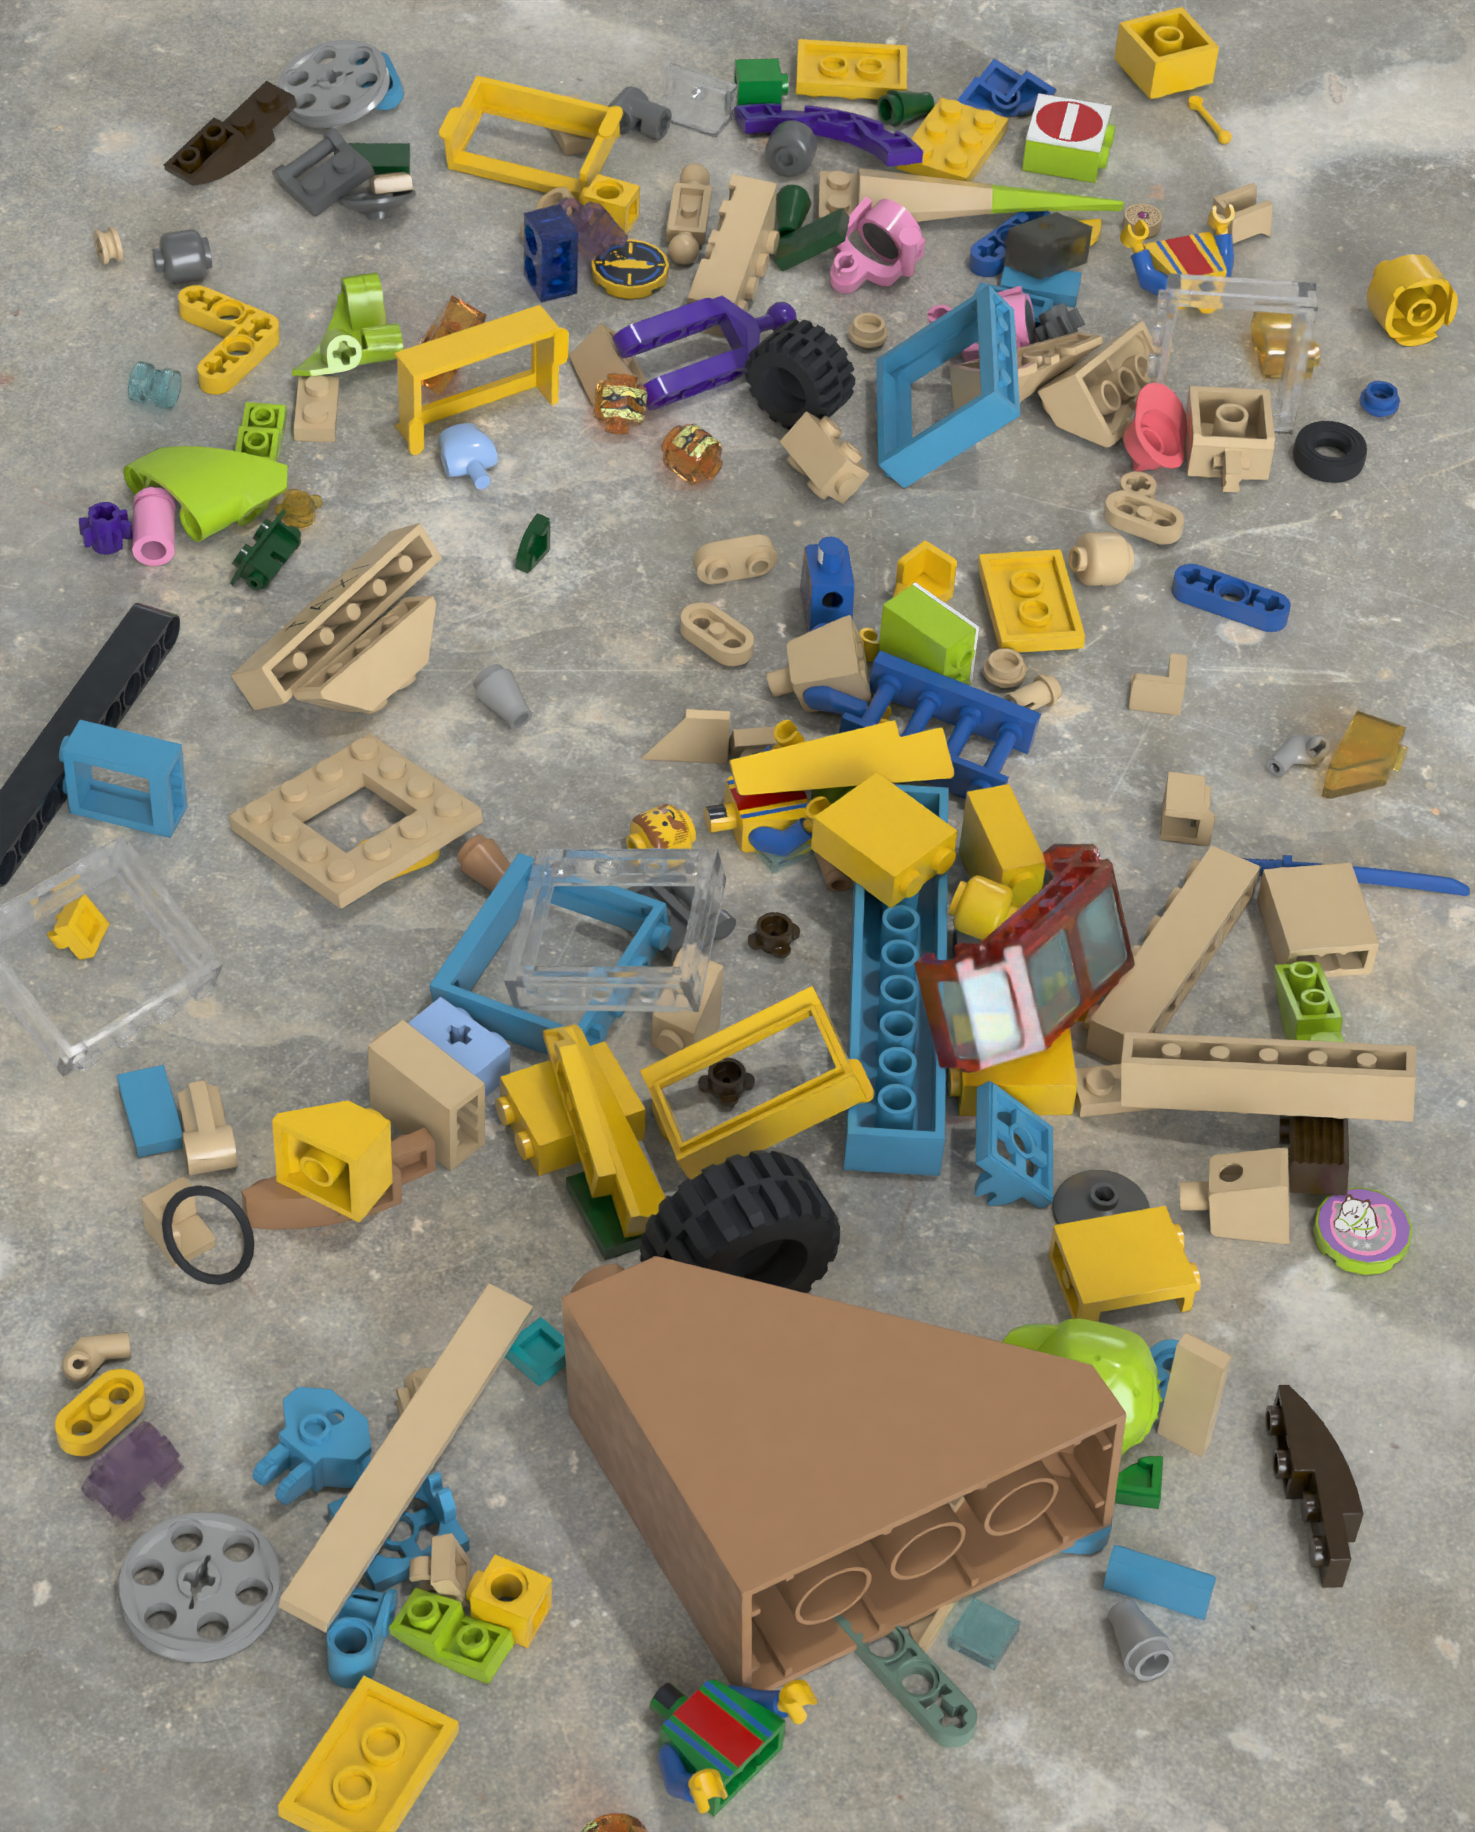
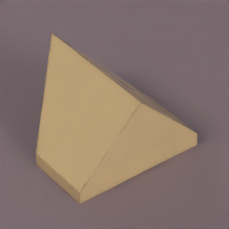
[640,709,730,764]

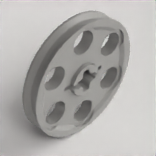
[278,39,390,128]
[118,1512,281,1662]

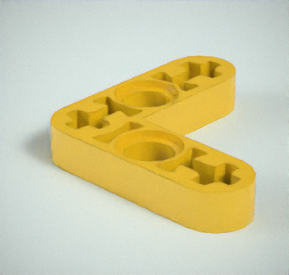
[178,285,280,395]

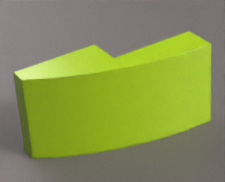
[235,402,287,462]
[389,1587,515,1684]

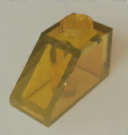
[1322,710,1409,799]

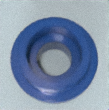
[1359,381,1400,417]

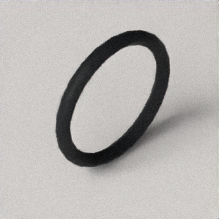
[162,1185,255,1285]

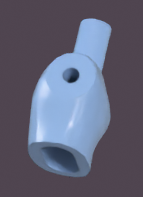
[438,423,498,489]

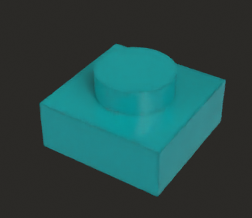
[505,1317,566,1387]

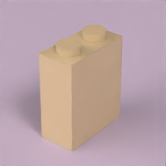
[1257,862,1379,977]
[368,1020,485,1171]

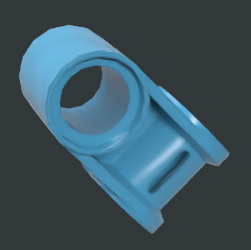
[326,1587,398,1688]

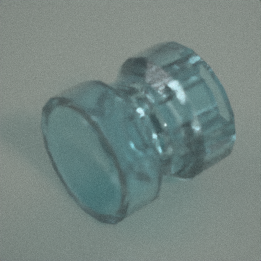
[128,361,182,410]

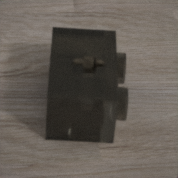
[1004,212,1093,280]

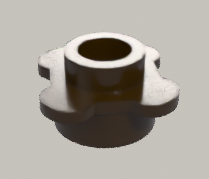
[747,912,800,958]
[698,1057,755,1106]

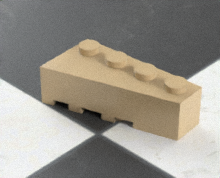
[687,174,780,337]

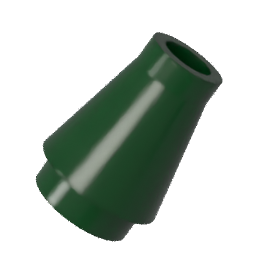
[877,90,934,127]
[775,185,811,240]

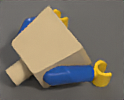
[767,615,892,724]

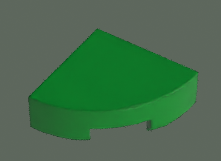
[1114,1456,1163,1509]

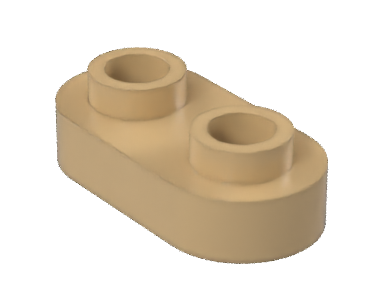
[1104,490,1184,545]
[692,534,778,584]
[680,602,754,666]

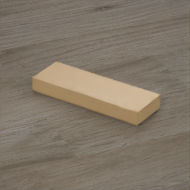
[1157,1332,1232,1457]

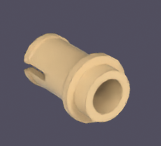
[1004,674,1062,710]

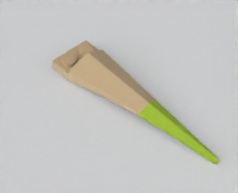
[817,168,1125,233]

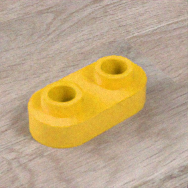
[55,1369,146,1456]

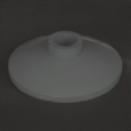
[339,190,416,220]
[1053,1170,1150,1225]

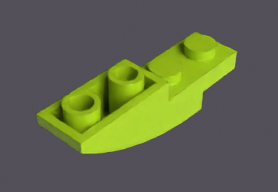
[1273,961,1345,1042]

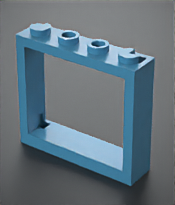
[875,285,1020,488]
[429,853,672,1055]

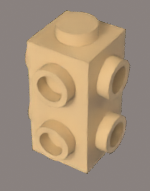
[780,411,870,504]

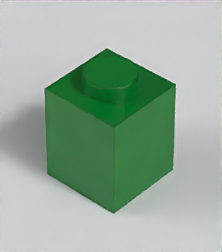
[733,58,789,107]

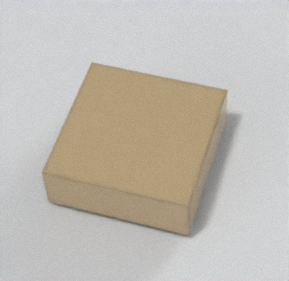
[368,172,413,194]

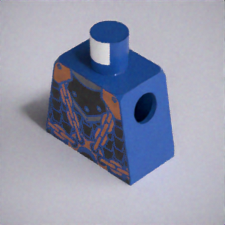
[800,537,854,633]

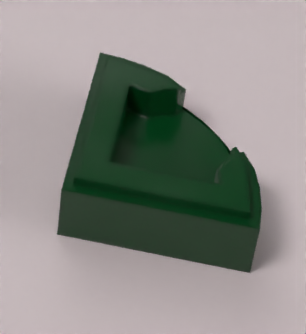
[515,513,551,574]

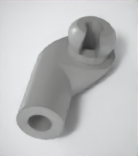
[1266,735,1331,777]

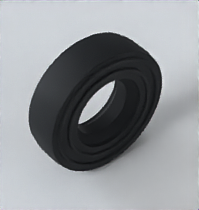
[1293,421,1367,483]

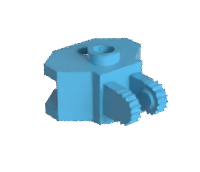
[252,1387,372,1505]

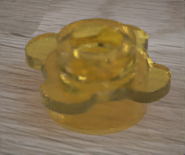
[274,489,323,528]

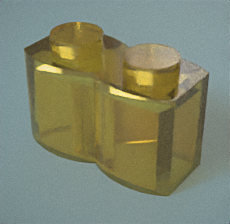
[1250,305,1321,379]

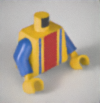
[1120,204,1235,314]
[704,720,831,856]

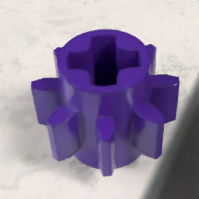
[78,502,132,555]

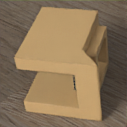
[1213,183,1273,243]
[1160,771,1216,846]

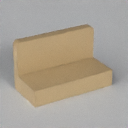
[569,323,648,407]

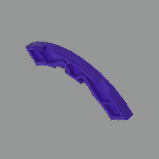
[734,104,923,167]

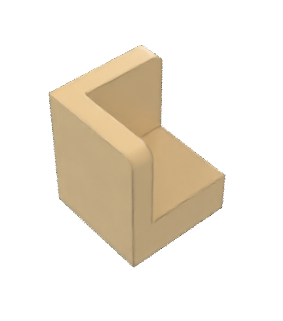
[1128,653,1188,716]
[141,1176,216,1268]

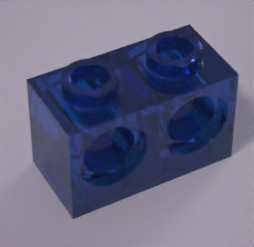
[523,204,579,303]

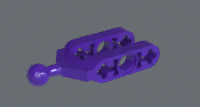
[612,295,797,410]

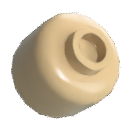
[1069,532,1134,586]

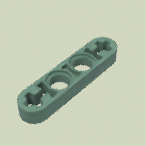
[833,1614,977,1748]

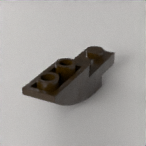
[164,81,297,186]
[1265,1385,1364,1588]

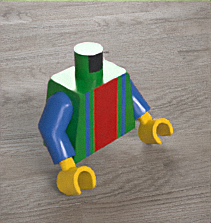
[649,1679,818,1817]

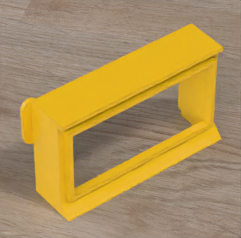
[439,75,623,201]
[394,305,569,455]
[639,986,874,1180]

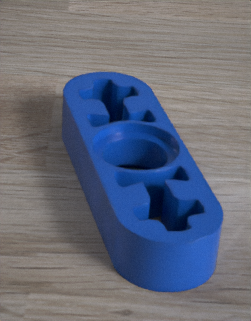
[969,211,1053,277]
[1172,564,1291,632]

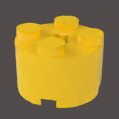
[1366,254,1458,346]

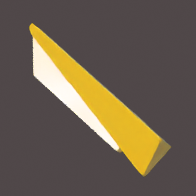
[729,720,954,795]
[542,1024,665,1238]

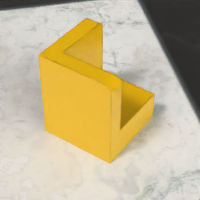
[895,540,957,603]

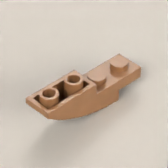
[241,1127,436,1230]

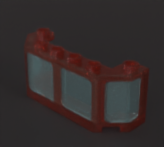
[914,844,1135,1073]

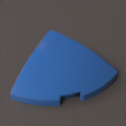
[957,58,1057,117]

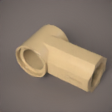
[177,1080,238,1176]

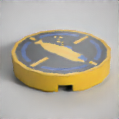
[591,239,669,299]

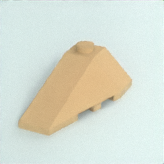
[1037,320,1161,448]
[949,332,1103,411]

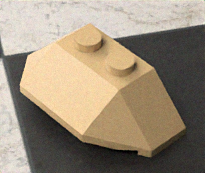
[292,596,436,714]

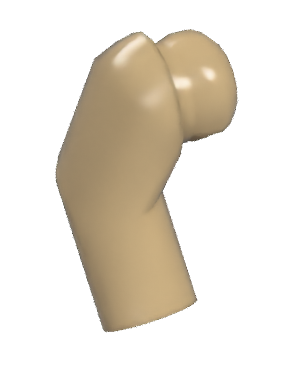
[62,1332,131,1382]

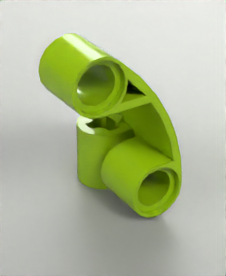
[291,272,404,377]
[123,446,288,542]

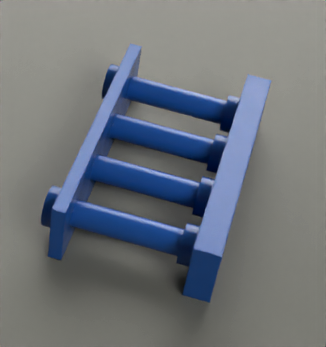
[838,651,1041,799]

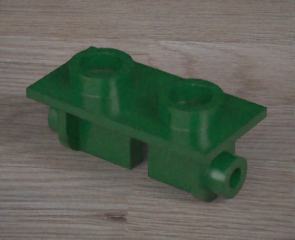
[230,509,301,591]

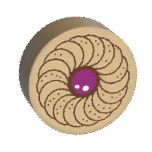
[1123,203,1162,238]

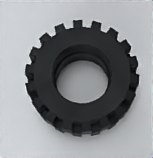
[745,319,856,430]

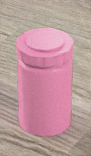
[132,487,176,566]

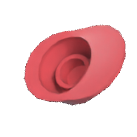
[1123,382,1187,472]

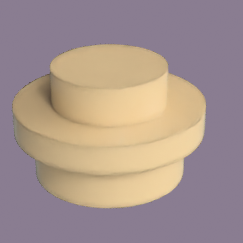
[848,313,888,349]
[983,648,1027,688]

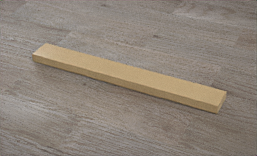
[279,1283,533,1633]

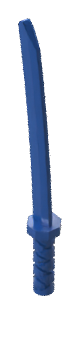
[1242,855,1470,896]

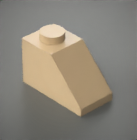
[651,947,724,1056]

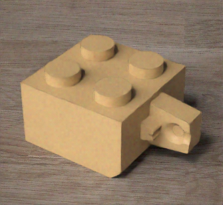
[1185,386,1275,493]

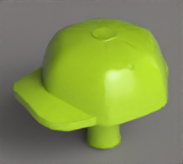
[1001,1319,1163,1456]

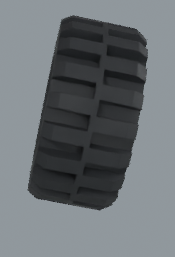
[640,1150,841,1294]

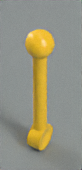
[1188,96,1232,144]

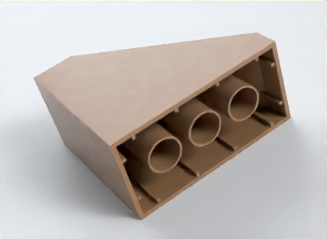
[562,1256,1127,1690]

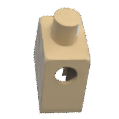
[1180,1148,1290,1244]

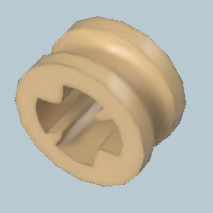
[93,226,123,265]
[1120,472,1157,500]

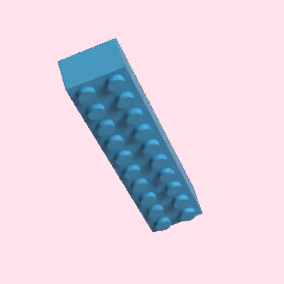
[843,784,949,1176]

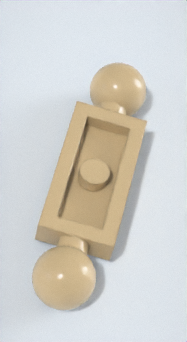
[666,163,712,265]

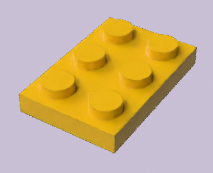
[796,39,907,99]
[896,97,1009,182]
[977,549,1085,653]
[278,1676,459,1832]

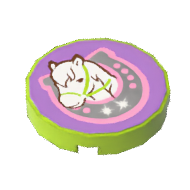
[1313,1187,1413,1275]

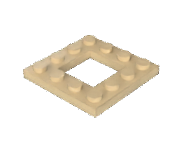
[228,734,483,909]

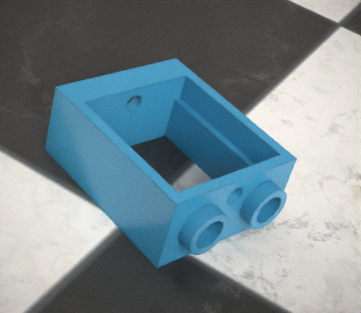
[59,720,188,838]

